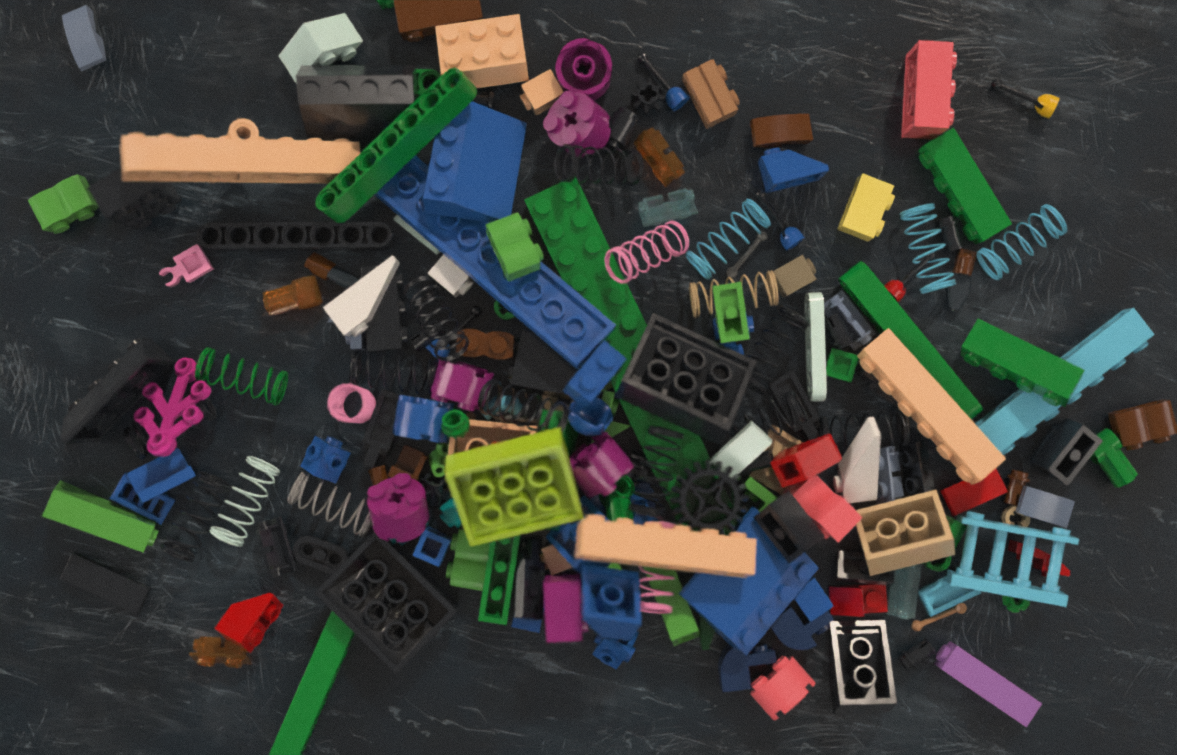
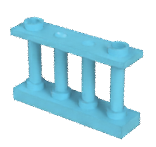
[945,511,1079,607]

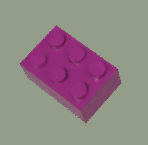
[544,571,588,642]

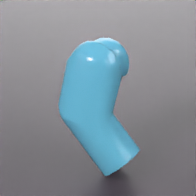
[479,395,522,421]

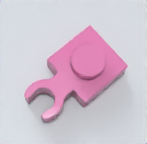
[159,244,214,287]

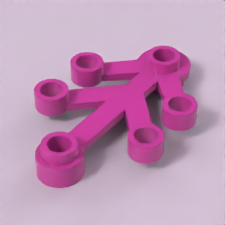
[134,358,211,457]

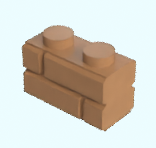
[682,59,740,129]

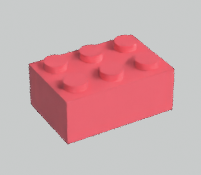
[901,40,957,139]

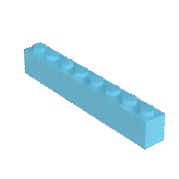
[974,308,1154,455]

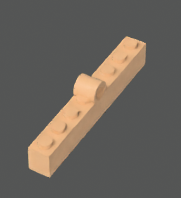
[120,119,360,184]

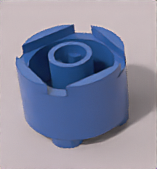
[393,395,454,443]

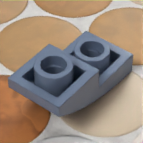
[62,5,106,71]
[1015,485,1075,528]

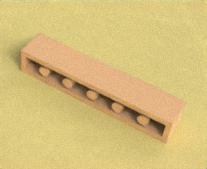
[857,328,1006,485]
[575,515,756,578]

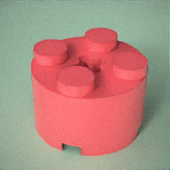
[750,655,816,721]

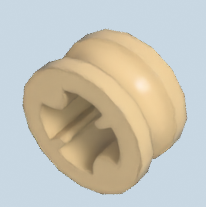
[1001,505,1030,527]

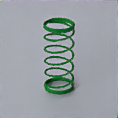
[195,347,288,405]

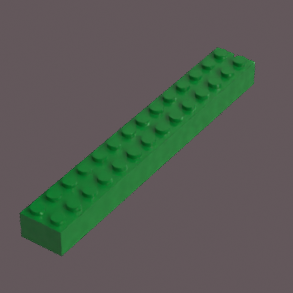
[524,177,739,536]

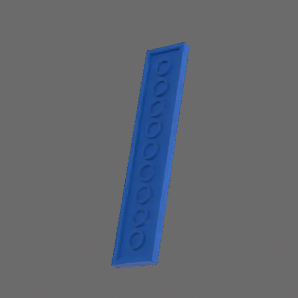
[374,155,616,369]

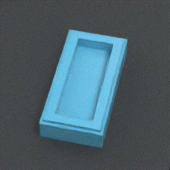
[917,576,981,617]

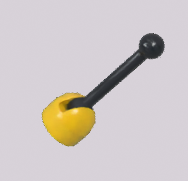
[991,79,1059,119]

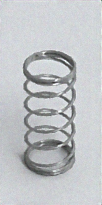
[288,471,372,538]

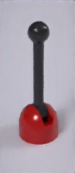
[884,250,937,303]

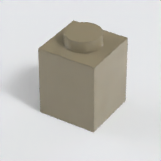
[773,255,817,298]

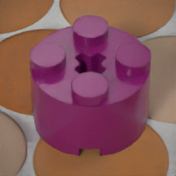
[555,38,612,101]
[543,91,611,158]
[430,360,494,411]
[569,432,633,498]
[367,473,429,542]

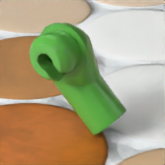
[428,442,449,477]

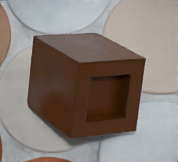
[388,445,429,482]

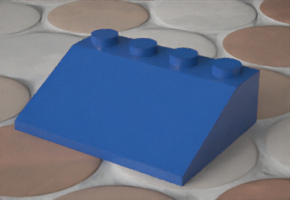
[423,102,527,223]
[679,507,819,656]

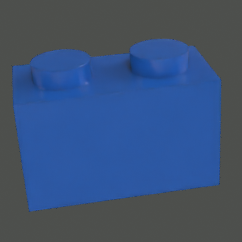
[563,341,626,409]

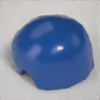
[568,396,613,437]

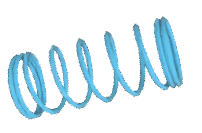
[685,198,771,280]
[899,203,956,294]
[977,204,1067,280]

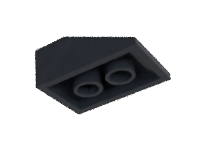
[829,620,897,714]

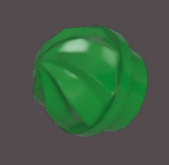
[441,410,470,440]

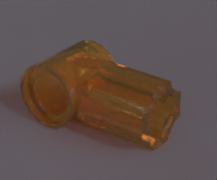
[263,275,323,316]

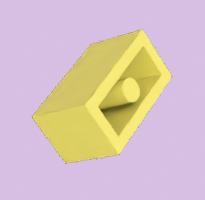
[837,173,895,241]

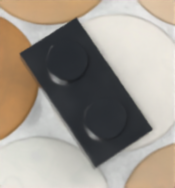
[835,550,894,586]

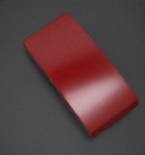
[941,468,1008,516]
[1008,540,1071,577]

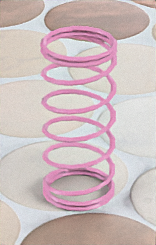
[605,220,689,284]
[328,384,377,424]
[639,521,678,614]

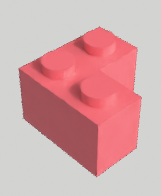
[782,475,862,542]

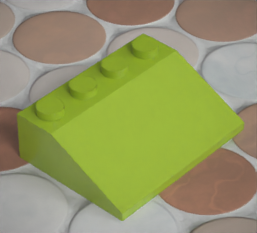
[445,428,584,547]

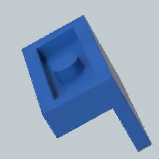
[127,448,196,504]

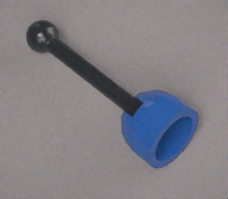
[637,53,690,112]
[755,189,805,251]
[426,306,482,361]

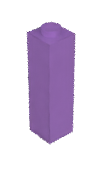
[934,641,1042,727]

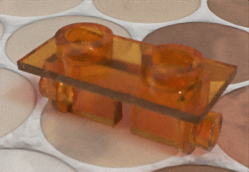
[633,127,685,187]
[189,636,252,668]

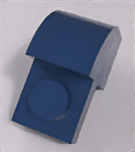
[770,605,834,650]
[718,643,777,692]

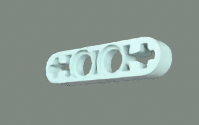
[804,292,827,402]

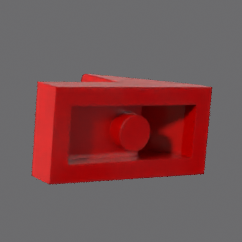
[828,584,888,617]

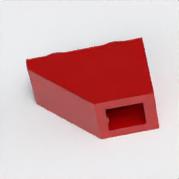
[770,433,843,488]
[214,593,284,653]

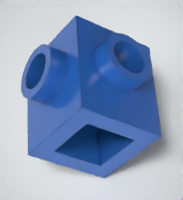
[300,436,351,484]
[592,631,639,669]

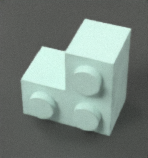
[279,13,363,82]

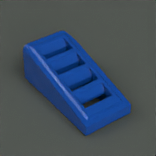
[110,472,175,525]

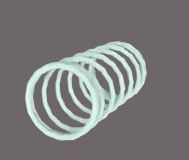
[209,456,280,547]

